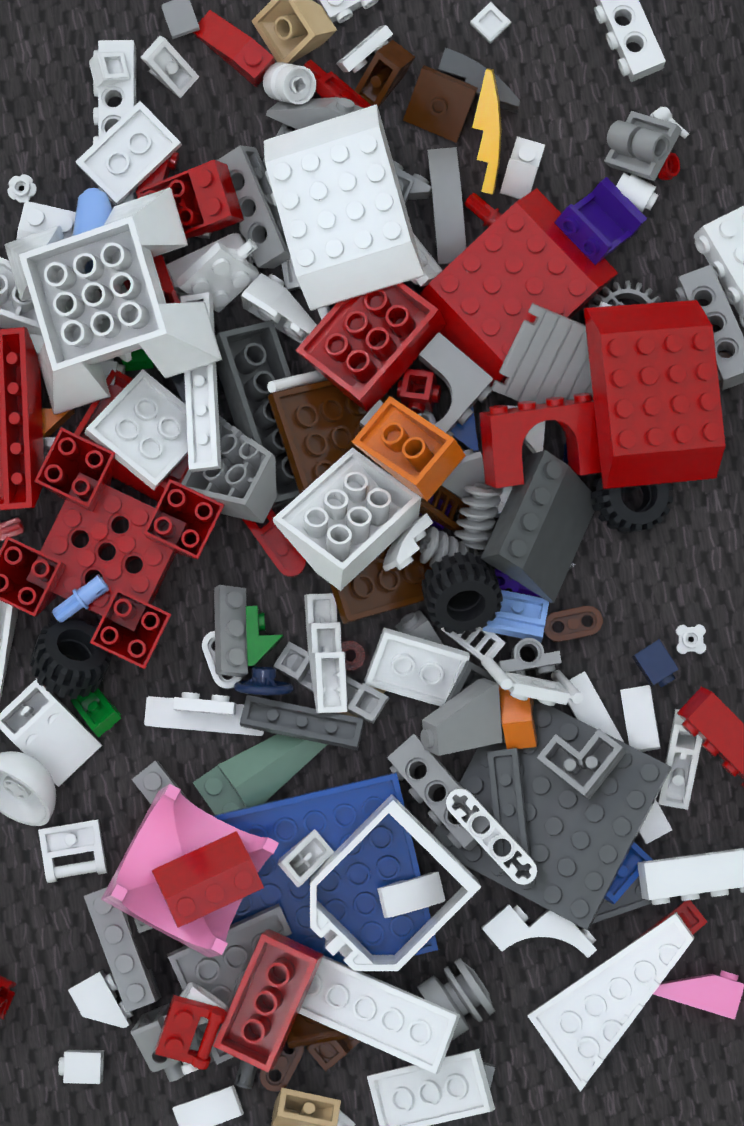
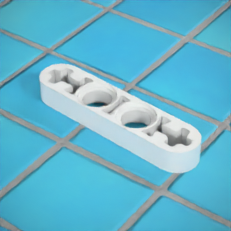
[446,788,537,885]

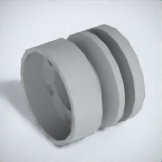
[417,958,495,1040]

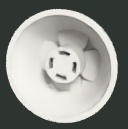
[0,751,56,826]

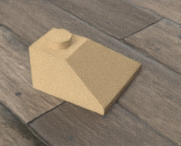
[252,0,337,64]

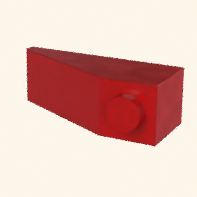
[192,10,275,88]

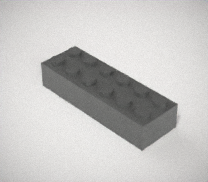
[215,320,300,509]

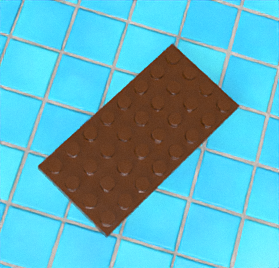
[268,380,432,624]

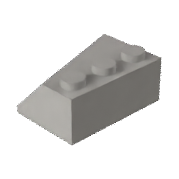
[181,416,277,523]

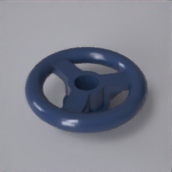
[234,667,294,695]

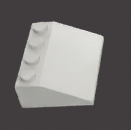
[273,447,422,591]

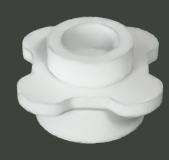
[676,624,706,654]

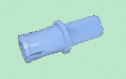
[52,574,110,623]

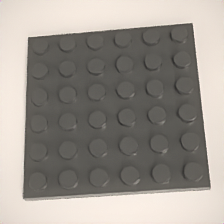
[433,699,672,930]

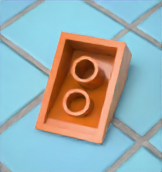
[352,396,466,502]

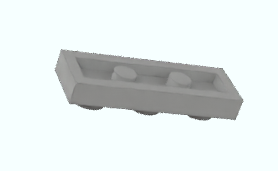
[214,585,248,677]

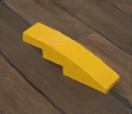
[472,68,502,194]

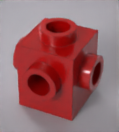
[397,369,441,414]

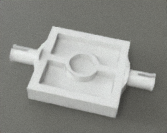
[176,239,260,313]

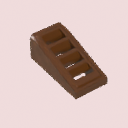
[419,486,469,532]

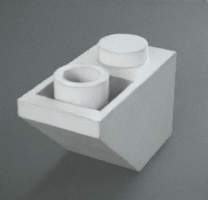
[68,970,133,1028]

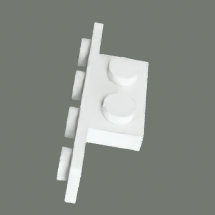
[144,692,264,736]

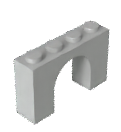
[360,332,493,437]
[84,887,162,1013]

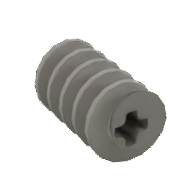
[454,483,503,550]
[419,526,483,568]

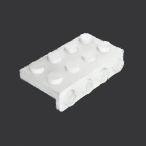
[694,206,744,328]

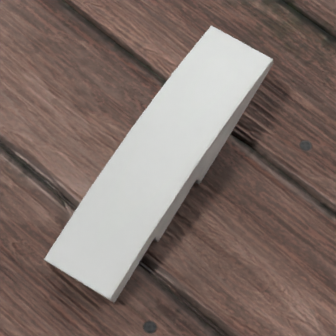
[304,593,347,713]

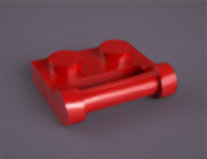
[155,995,227,1070]

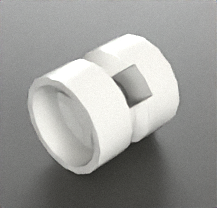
[263,62,316,104]

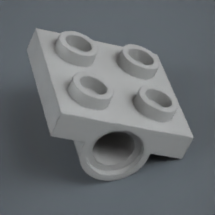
[604,111,682,181]
[497,638,562,676]

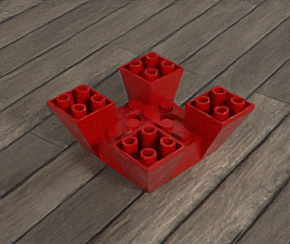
[0,427,224,669]

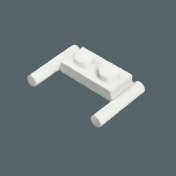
[481,656,583,706]

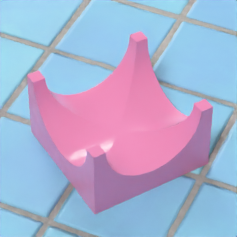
[101,784,279,958]

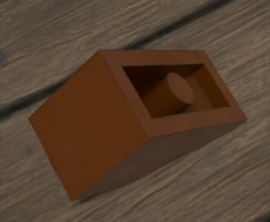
[354,39,415,108]

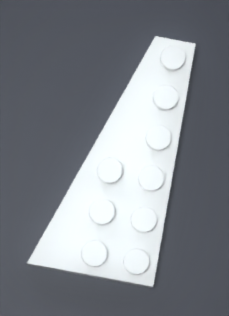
[527,912,695,1092]

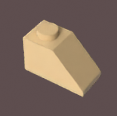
[271,1088,341,1126]

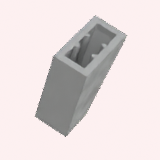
[420,678,502,756]

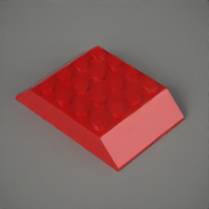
[420,188,618,392]
[584,300,726,489]
[0,327,44,511]

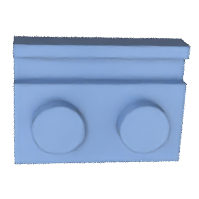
[483,590,549,642]

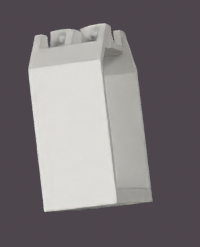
[310,794,481,971]

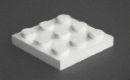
[84,369,188,490]

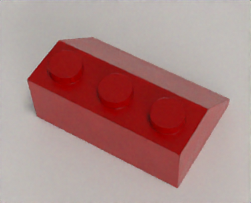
[151,831,264,928]

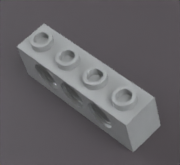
[217,145,291,269]
[675,264,744,390]
[387,734,490,851]

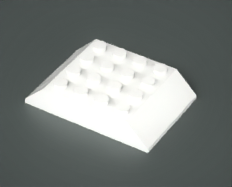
[264,104,425,311]

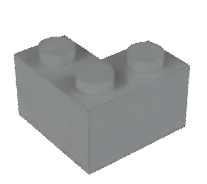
[537,729,627,800]

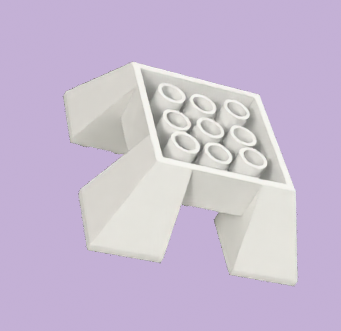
[4,187,222,415]

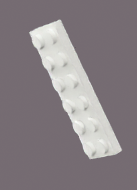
[299,956,460,1074]

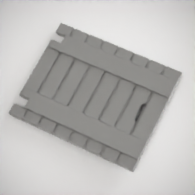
[491,303,593,405]

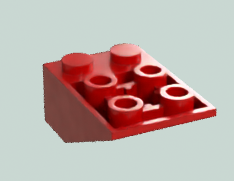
[135,160,244,239]

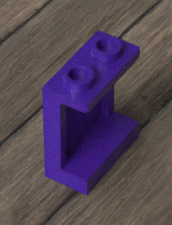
[554,177,647,265]

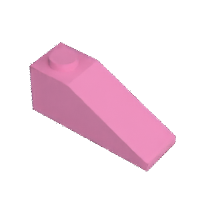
[653,970,744,1020]

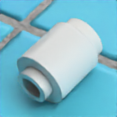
[616,173,659,213]

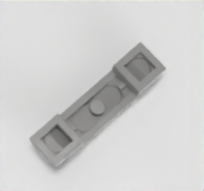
[427,147,466,265]
[273,641,389,724]

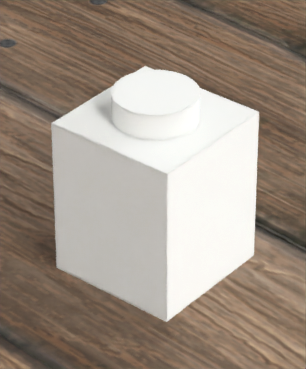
[58,1050,104,1084]

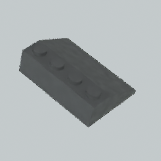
[481,450,596,603]

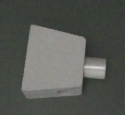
[130,1003,186,1082]

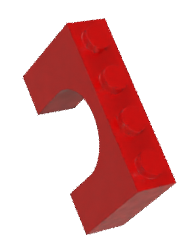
[479,393,601,488]

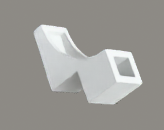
[481,904,597,958]

